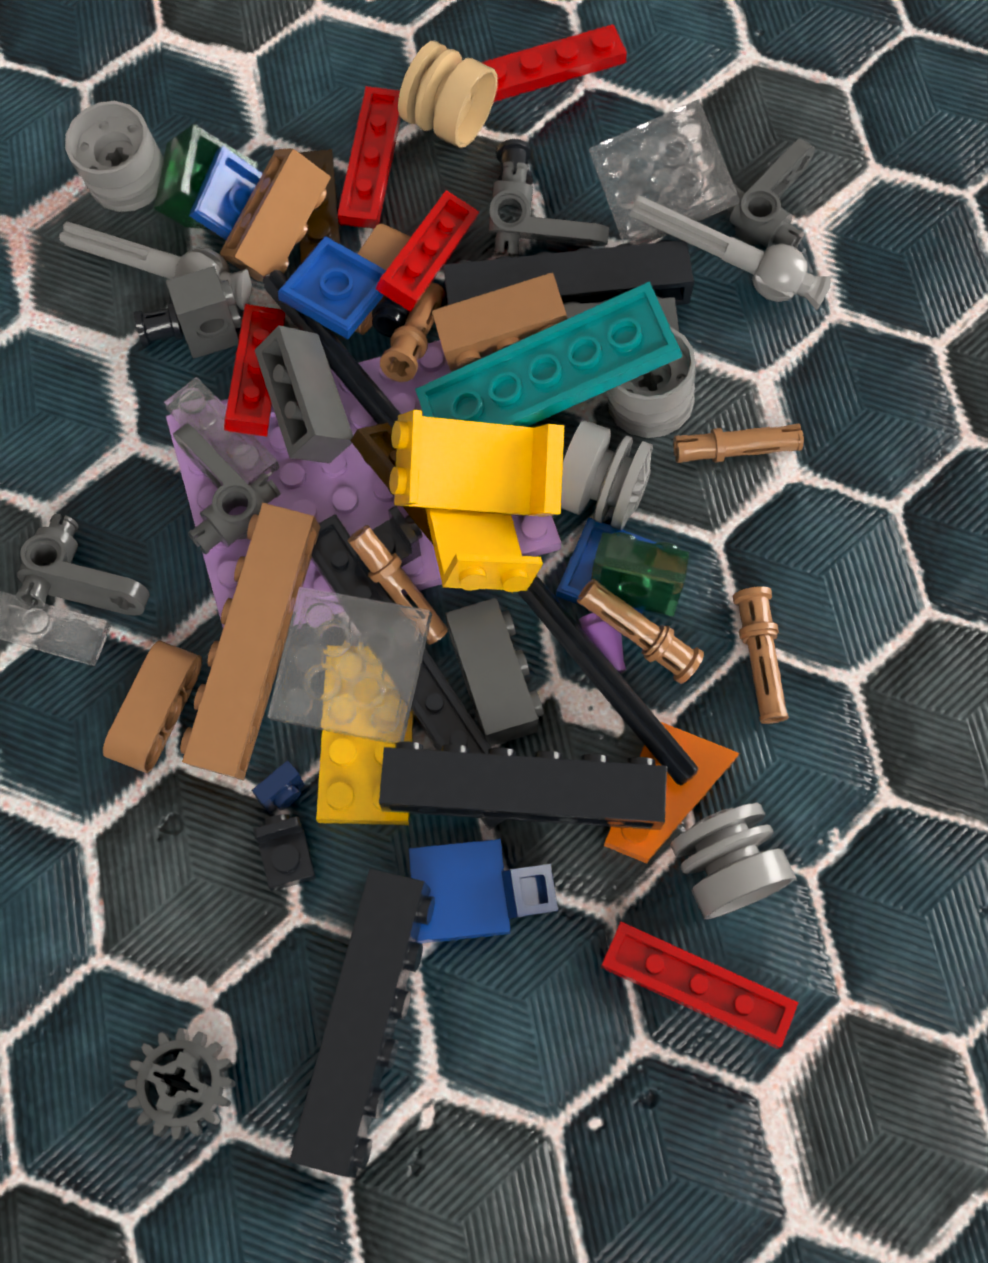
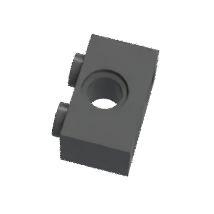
[166,266,242,359]

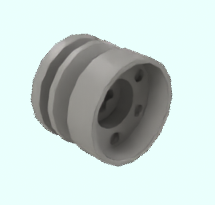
[65,101,167,212]
[607,327,695,438]
[561,420,653,531]
[670,803,796,919]

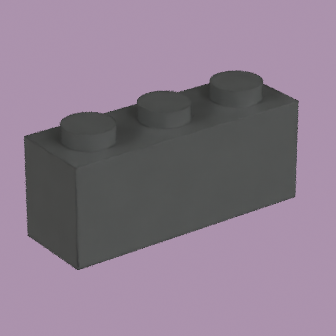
[255,326,353,464]
[445,598,544,747]

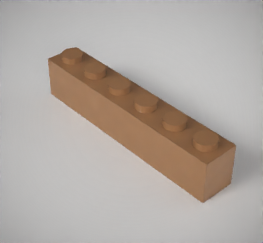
[180,503,321,781]

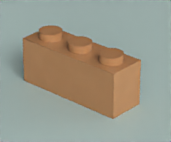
[219,148,331,282]
[432,272,567,372]

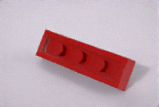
[481,24,627,102]
[337,86,401,229]
[375,190,479,312]
[224,304,286,437]
[601,922,799,1049]

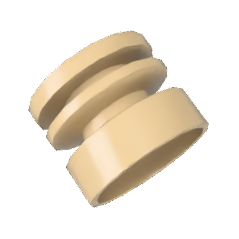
[398,41,497,148]

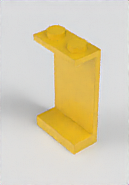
[389,410,564,517]
[425,508,543,592]

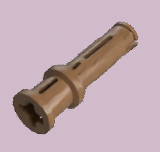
[380,282,446,382]
[577,579,704,684]
[732,587,789,724]

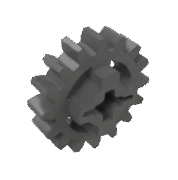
[125,1028,235,1140]

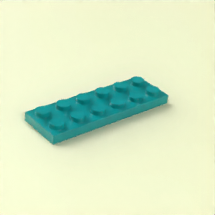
[415,281,683,427]

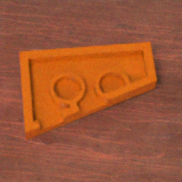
[604,722,740,863]

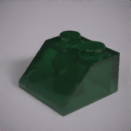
[154,124,258,229]
[591,532,690,616]

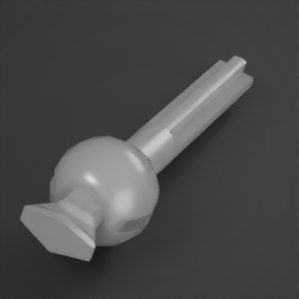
[629,195,831,310]
[59,222,252,310]

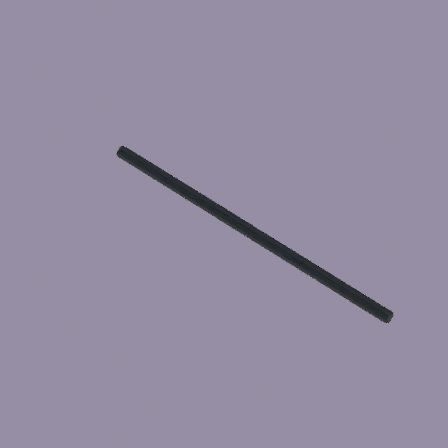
[263,270,698,785]

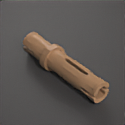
[673,423,804,463]
[348,525,448,645]

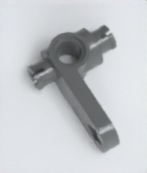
[718,138,815,248]
[488,162,609,257]
[173,423,281,554]
[16,514,150,616]

